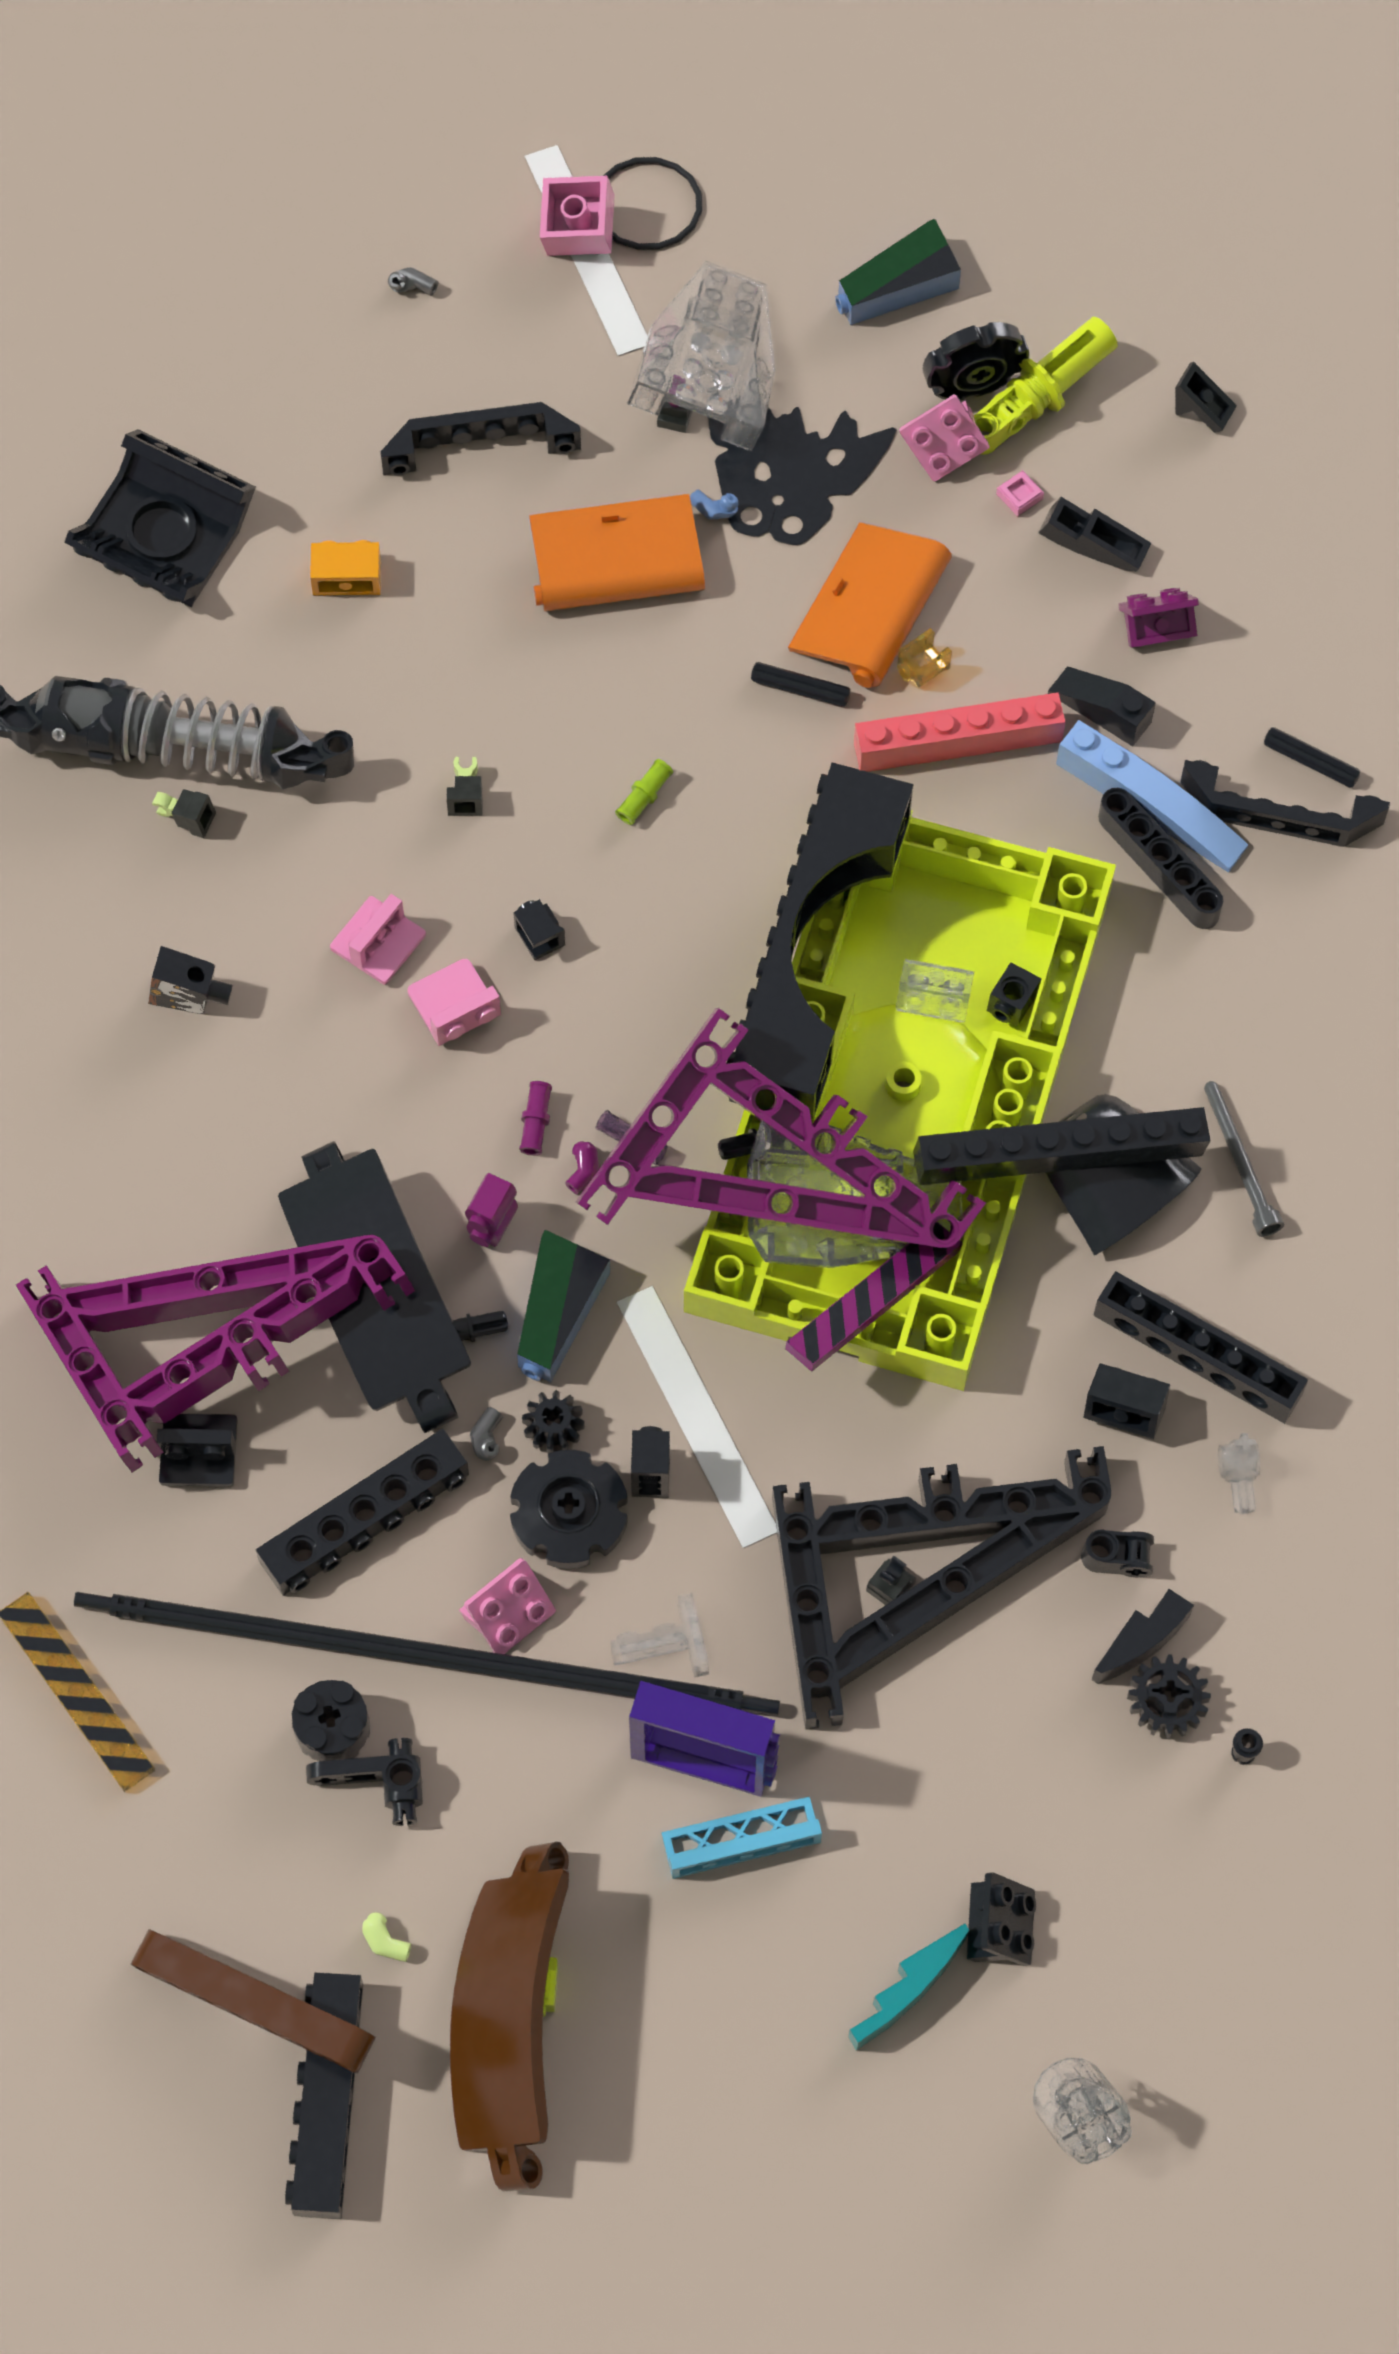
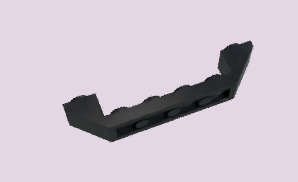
[380,402,581,476]
[1180,760,1390,847]

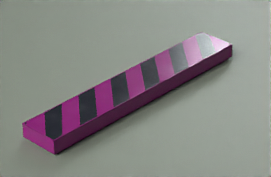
[785,1222,963,1372]

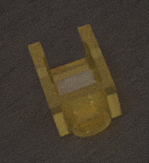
[897,628,952,688]

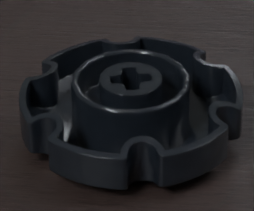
[923,322,1030,400]
[510,1450,628,1569]

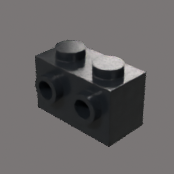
[1083,1363,1170,1439]

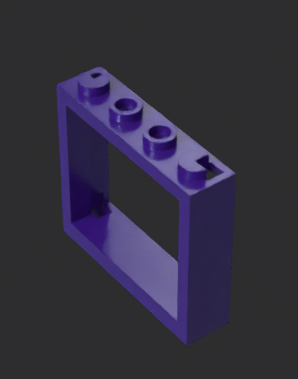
[629,1681,780,1797]

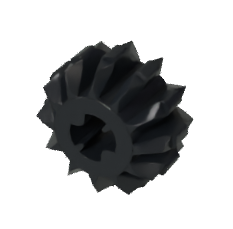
[522,1390,585,1453]

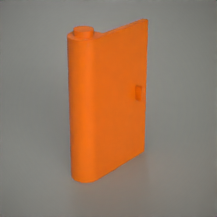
[529,494,705,611]
[788,522,952,688]

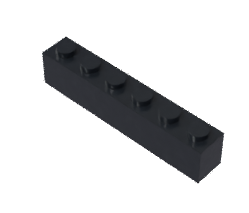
[285,1972,363,2219]

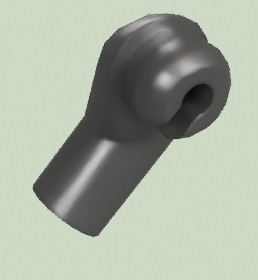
[388,267,439,295]
[470,1407,503,1461]

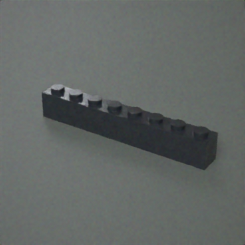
[913,1107,1211,1185]

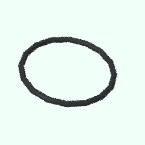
[603,157,702,250]

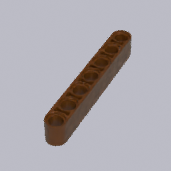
[130,1929,376,2073]

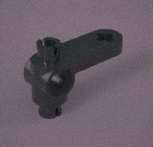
[306,1738,423,1826]

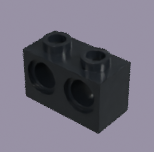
[631,1426,670,1498]

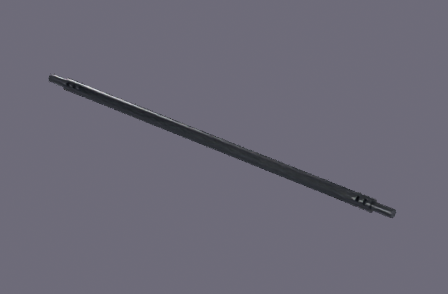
[74,1592,780,1716]

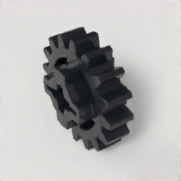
[1127,1654,1211,1739]

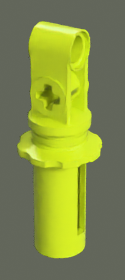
[974,316,1118,455]

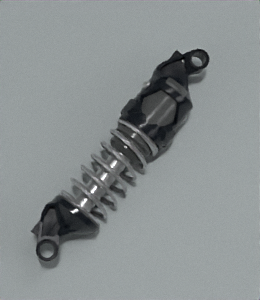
[0,676,354,789]

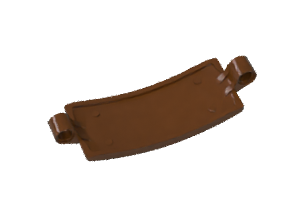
[450,1842,569,2191]

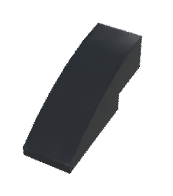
[1038,497,1152,572]
[1092,1589,1194,1684]

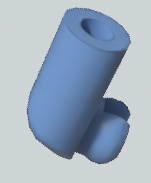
[690,489,739,520]

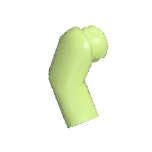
[362,1912,411,1962]

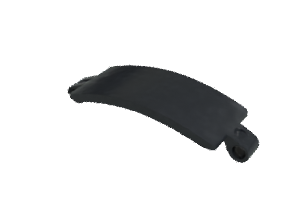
[278,1141,471,1433]

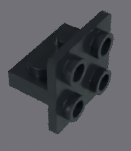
[157,1414,238,1487]
[967,1872,1036,1966]

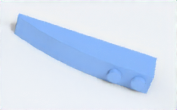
[1056,720,1248,873]

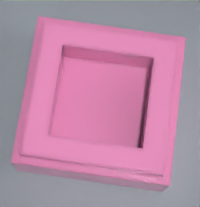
[996,470,1044,517]

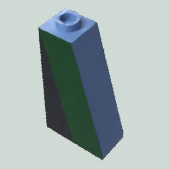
[835,219,961,325]
[517,1230,610,1382]

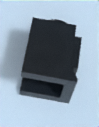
[513,899,565,961]

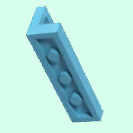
[662,1796,822,1879]

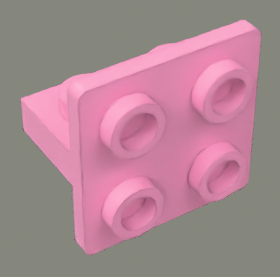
[899,395,989,481]
[330,894,426,985]
[459,1558,556,1654]

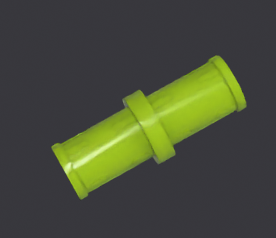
[615,759,674,825]

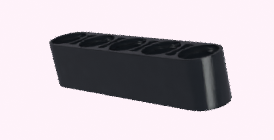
[1098,788,1224,929]

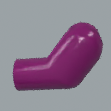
[565,1141,599,1195]

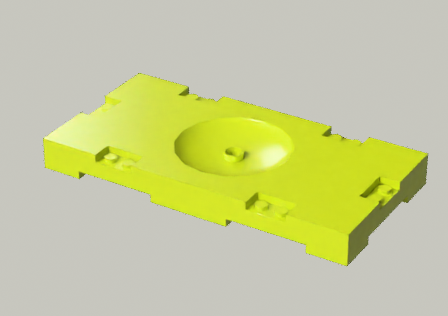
[684,810,1116,1391]

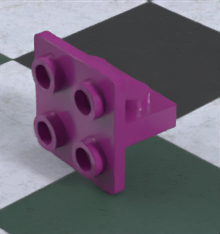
[1118,588,1199,648]

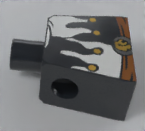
[148,946,233,1014]

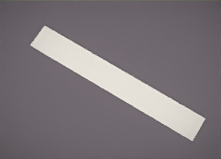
[525,145,651,355]
[617,1286,777,1548]

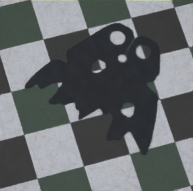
[708,391,896,545]

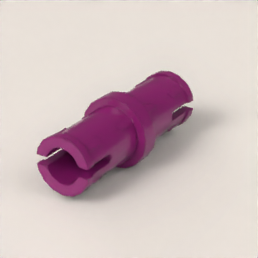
[519,1081,552,1156]

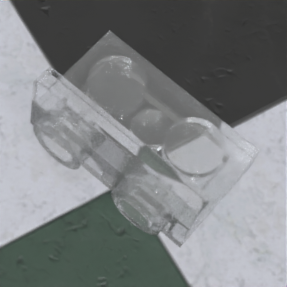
[896,959,975,1023]

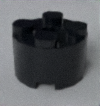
[292,1680,370,1761]

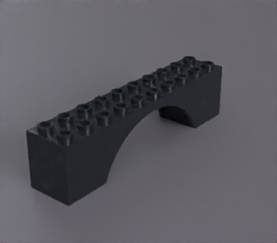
[726,762,914,1124]

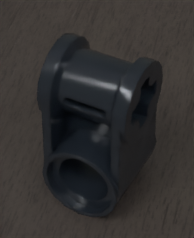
[1081,1529,1154,1577]

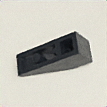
[1048,666,1156,747]

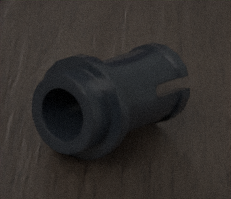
[1231,1728,1263,1765]

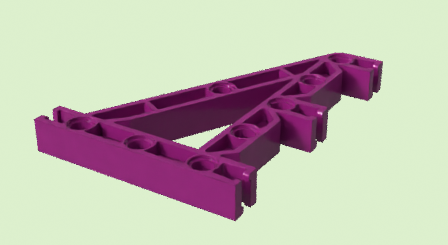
[576,1008,986,1248]
[16,1235,415,1473]

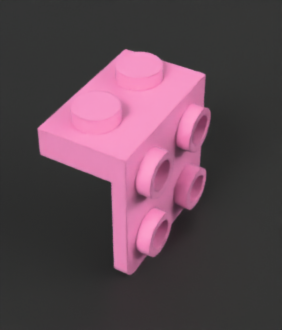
[408,959,501,1046]

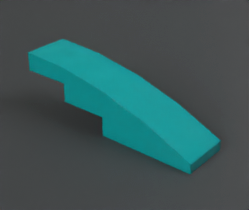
[848,1923,969,2051]

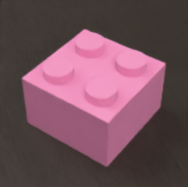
[540,176,615,256]

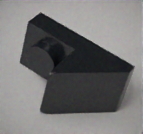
[1175,362,1237,433]

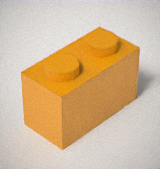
[310,540,381,596]

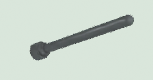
[1204,1081,1285,1237]

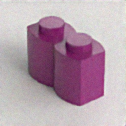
[465,1173,518,1247]

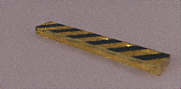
[0,1592,155,1792]

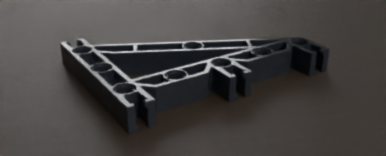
[772,1446,1111,1729]

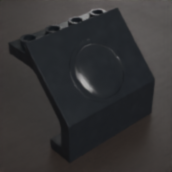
[64,429,256,607]

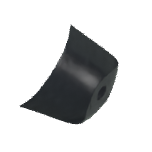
[1045,1094,1202,1255]

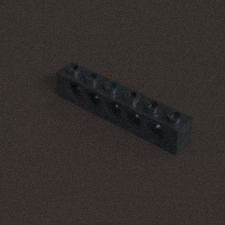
[1093,1271,1308,1424]
[255,1428,469,1596]

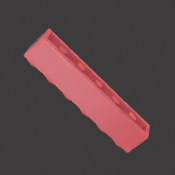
[854,692,1065,772]

